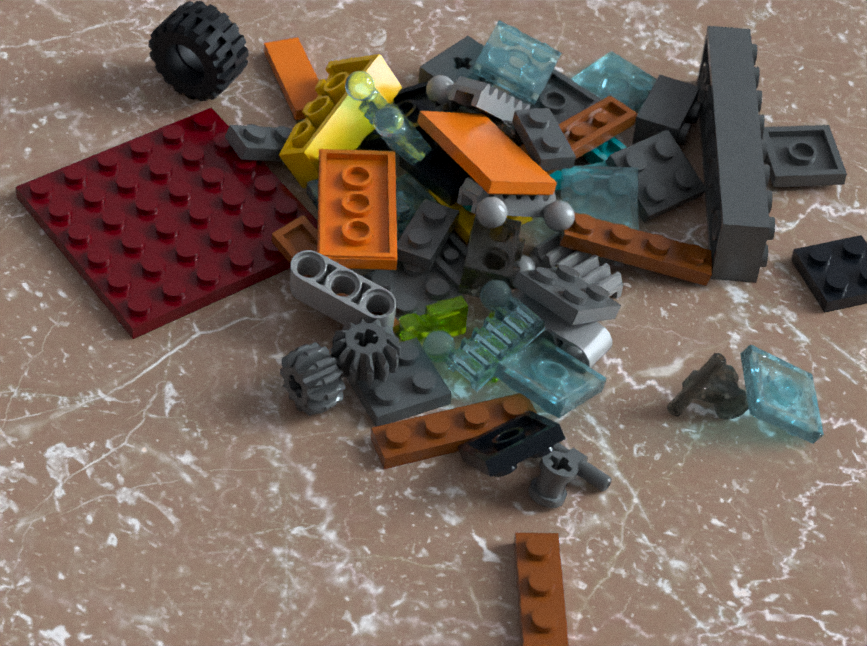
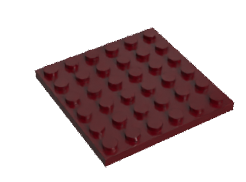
[16,108,318,339]

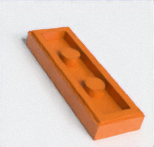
[264,37,319,120]

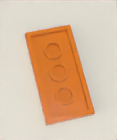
[417,111,557,195]
[317,149,397,270]

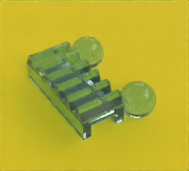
[345,71,432,165]
[423,280,545,392]

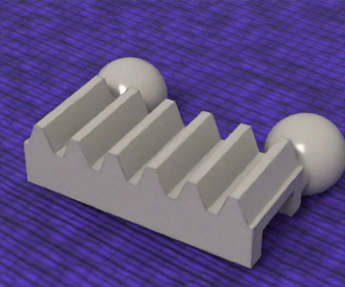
[426,75,530,126]
[457,177,575,232]
[506,232,624,299]

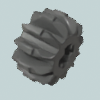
[331,317,401,387]
[280,342,345,416]

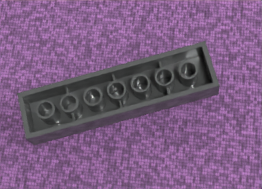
[697,26,775,282]

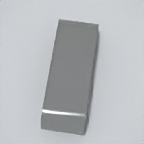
[289,250,396,328]
[496,289,612,373]

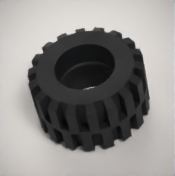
[148,1,249,101]

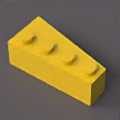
[279,54,402,188]

